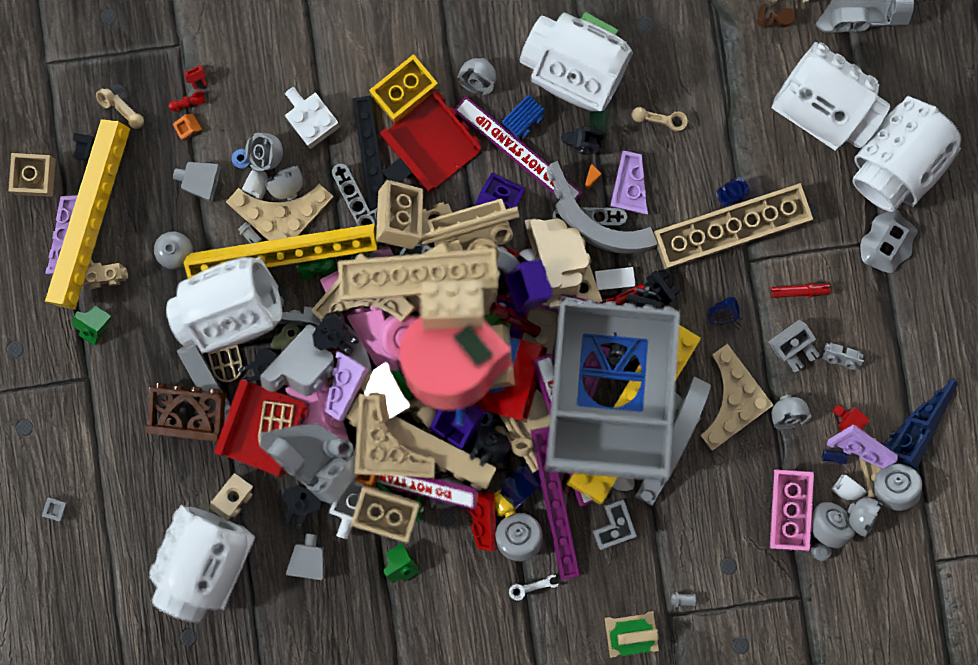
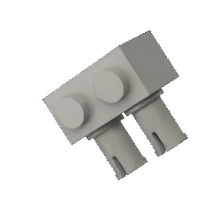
[768,320,820,372]

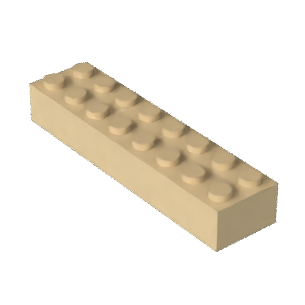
[653,183,813,269]
[346,397,496,491]

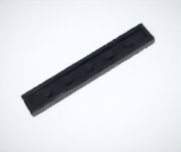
[352,95,385,211]

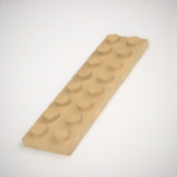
[338,248,498,302]

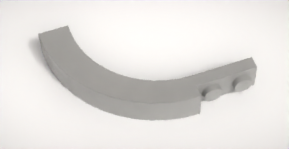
[546,161,658,254]
[277,306,372,392]
[635,377,711,506]

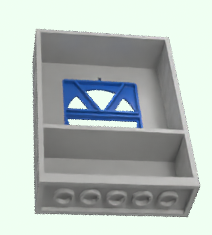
[546,298,680,481]

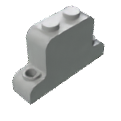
[260,324,335,396]

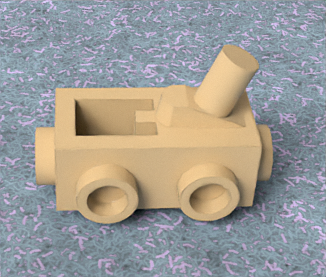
[83,259,128,289]

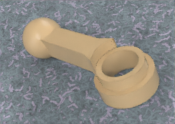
[96,89,144,129]
[632,107,688,131]
[494,425,532,456]

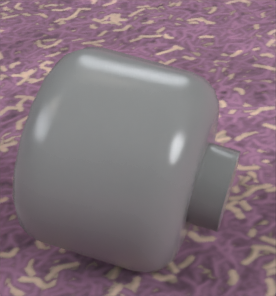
[811,541,832,561]

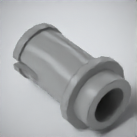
[238,222,262,244]
[671,592,696,608]

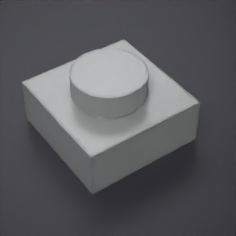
[42,497,68,522]

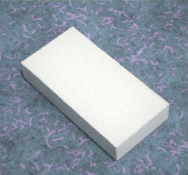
[595,267,635,290]

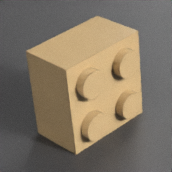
[9,153,56,197]

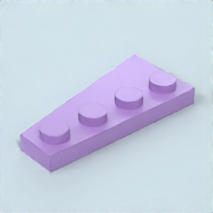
[45,195,78,275]

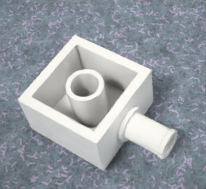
[285,87,340,149]
[329,479,379,539]

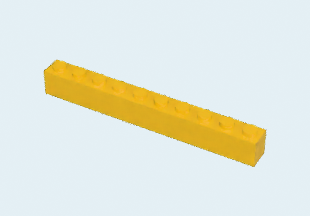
[45,120,130,309]
[184,224,379,279]

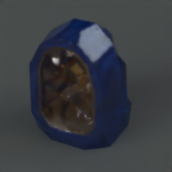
[707,297,740,325]

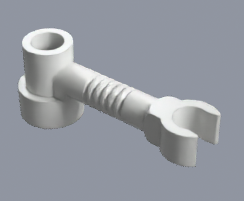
[509,574,559,600]

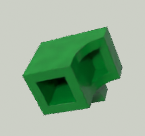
[72,306,111,346]
[383,543,420,583]

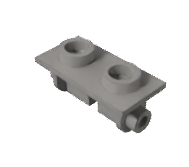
[821,342,864,370]

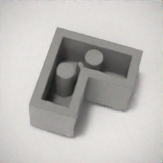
[592,499,637,550]

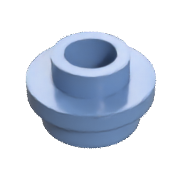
[232,149,250,168]

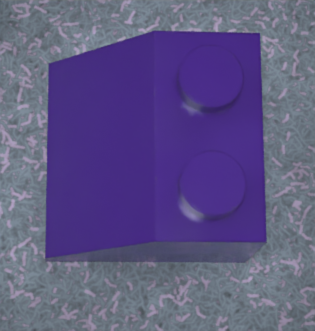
[475,173,525,222]

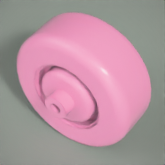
[379,314,417,360]

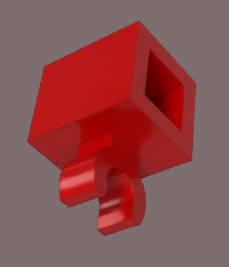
[832,405,870,432]

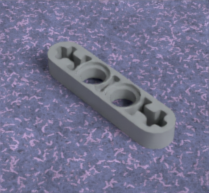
[552,208,627,226]

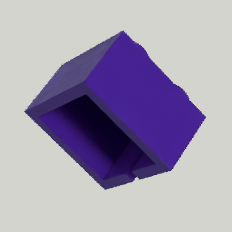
[505,259,553,312]
[430,404,486,450]

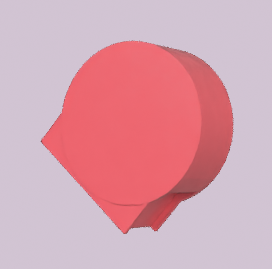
[399,316,513,410]

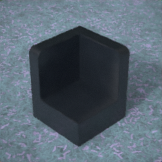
[73,133,95,161]
[383,158,413,183]

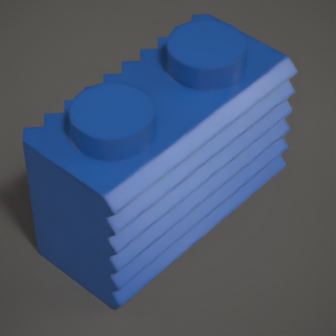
[502,94,545,139]

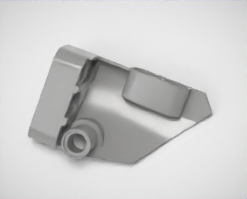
[815,0,914,33]
[259,424,358,504]

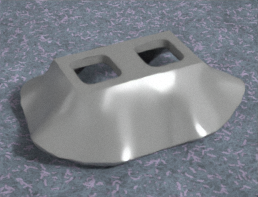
[860,209,917,273]

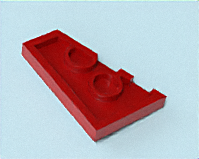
[466,490,497,552]

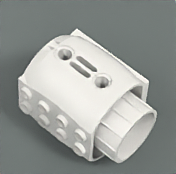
[520,12,633,111]
[771,42,890,151]
[852,96,961,212]
[167,257,282,353]
[150,505,255,622]

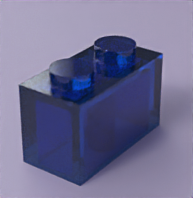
[499,464,541,509]

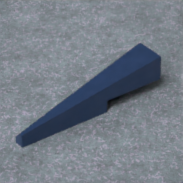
[881,378,958,469]

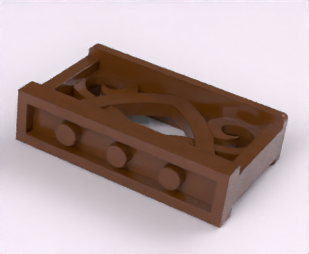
[145,383,227,442]

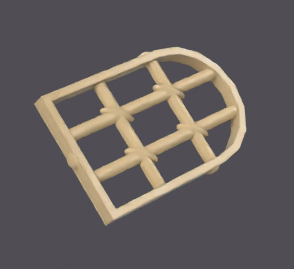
[208,345,243,382]
[258,401,295,444]

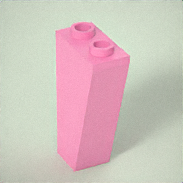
[347,306,403,374]

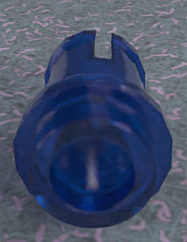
[822,449,848,465]

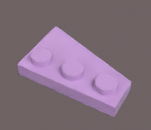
[610,150,648,215]
[325,351,369,421]
[827,425,898,469]

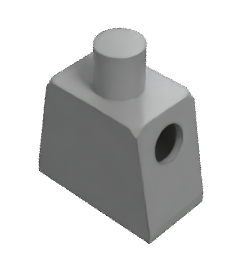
[173,162,221,202]
[286,533,325,580]

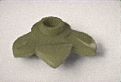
[271,323,300,352]

